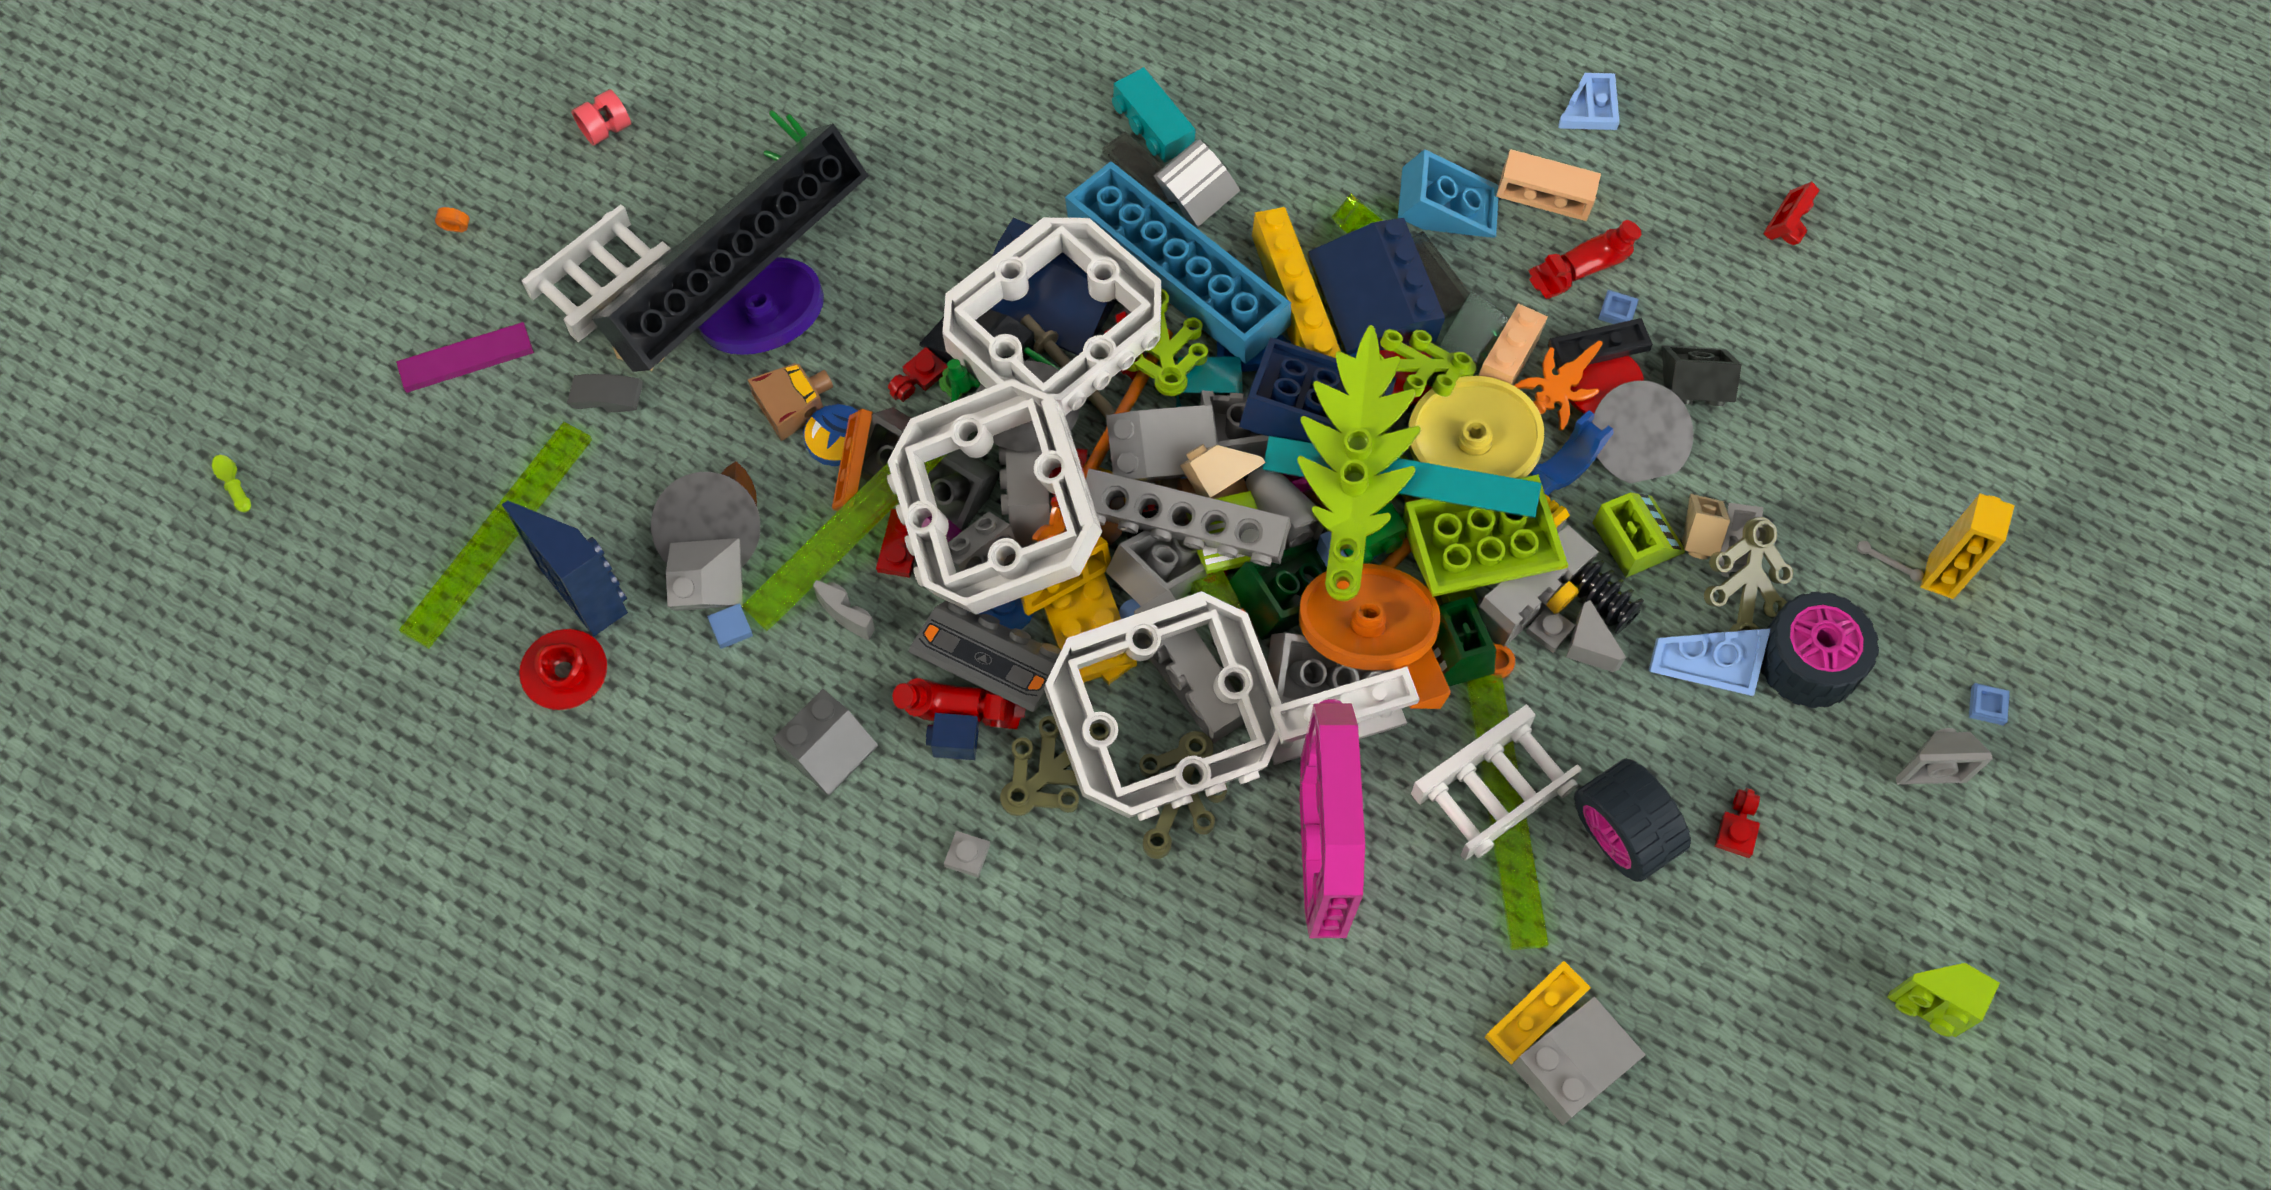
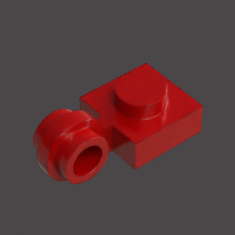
[888,347,948,402]
[1714,788,1760,858]

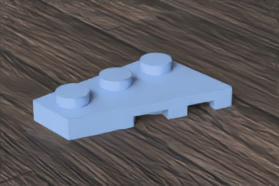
[1648,628,1770,696]

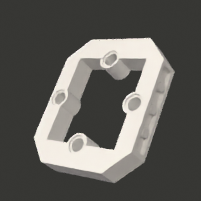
[943,217,1161,416]
[887,379,1102,614]
[1044,591,1282,821]

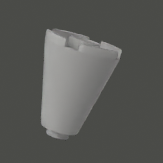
[1245,465,1326,550]

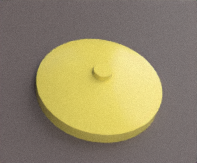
[1409,376,1544,479]

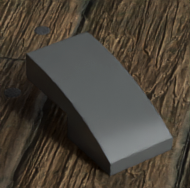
[567,374,643,412]

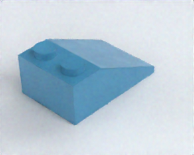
[1398,149,1499,238]

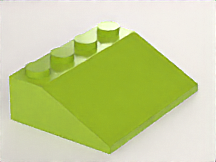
[1402,474,1568,597]

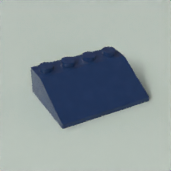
[990,217,1118,355]
[1307,218,1445,355]
[1239,337,1397,443]
[501,500,628,636]

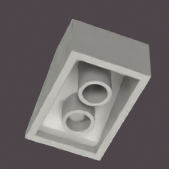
[1106,405,1218,483]
[1106,513,1208,606]
[1512,997,1646,1125]

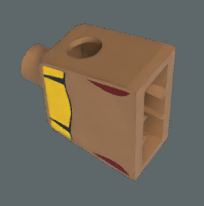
[748,363,833,441]

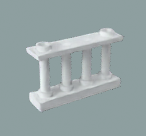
[522,204,672,342]
[1270,666,1420,765]
[1411,704,1582,861]

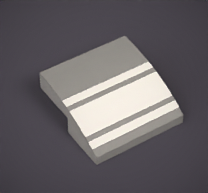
[1154,139,1240,227]

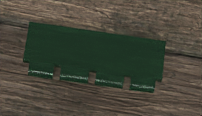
[1426,291,1509,388]

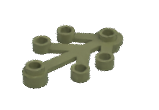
[1704,517,1793,631]
[1000,716,1109,816]
[1139,731,1227,859]

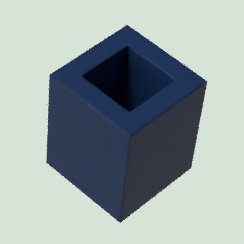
[926,713,979,761]

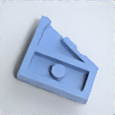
[1558,73,1620,130]

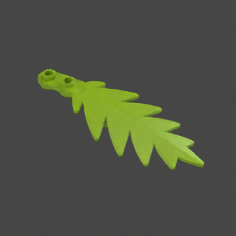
[1297,325,1421,601]

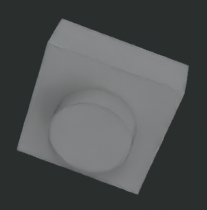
[1526,607,1576,653]
[944,831,990,878]

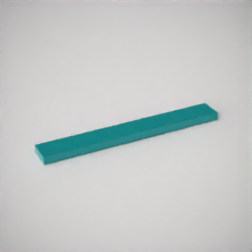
[1263,436,1542,518]

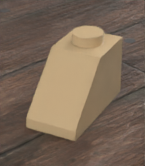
[1180,444,1266,498]
[1682,494,1730,559]

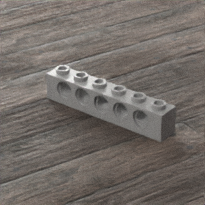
[1086,468,1291,566]

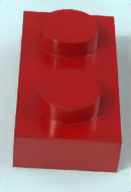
[876,509,915,578]

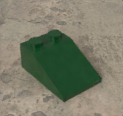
[1226,540,1327,640]

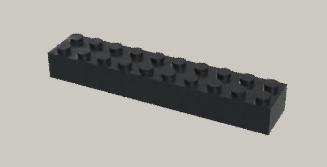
[592,123,869,372]

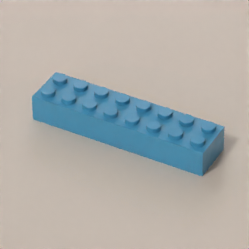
[1065,161,1291,364]

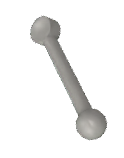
[1857,541,1924,582]

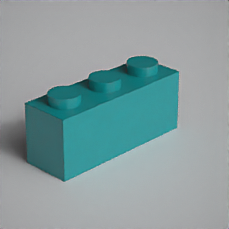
[1112,67,1196,163]

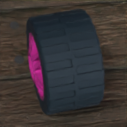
[1761,591,1879,708]
[1574,759,1691,882]

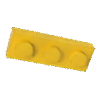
[1485,961,1591,1065]

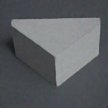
[1566,600,1626,672]

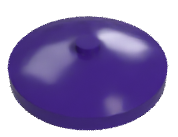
[698,257,824,355]

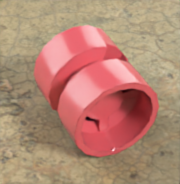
[572,89,631,146]

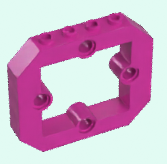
[1299,699,1365,938]

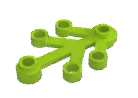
[1127,288,1208,396]
[1380,329,1476,397]

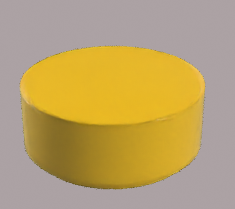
[1546,581,1579,614]

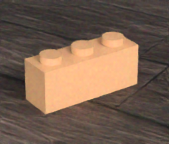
[1496,149,1601,221]
[1479,303,1548,385]

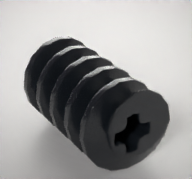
[1570,560,1644,634]

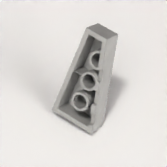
[999,446,1050,548]

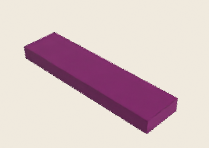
[396,322,534,393]

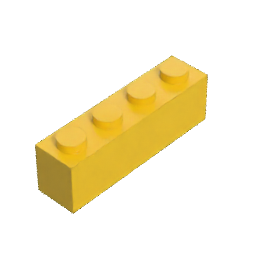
[1920,493,2015,599]

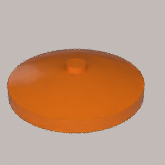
[1299,564,1440,671]

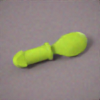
[212,454,251,513]

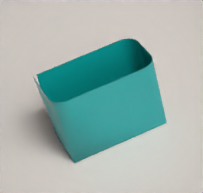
[1176,357,1244,407]

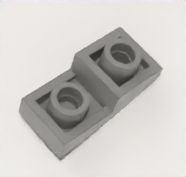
[813,580,875,641]

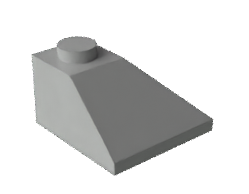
[666,538,743,611]
[1896,728,1993,785]

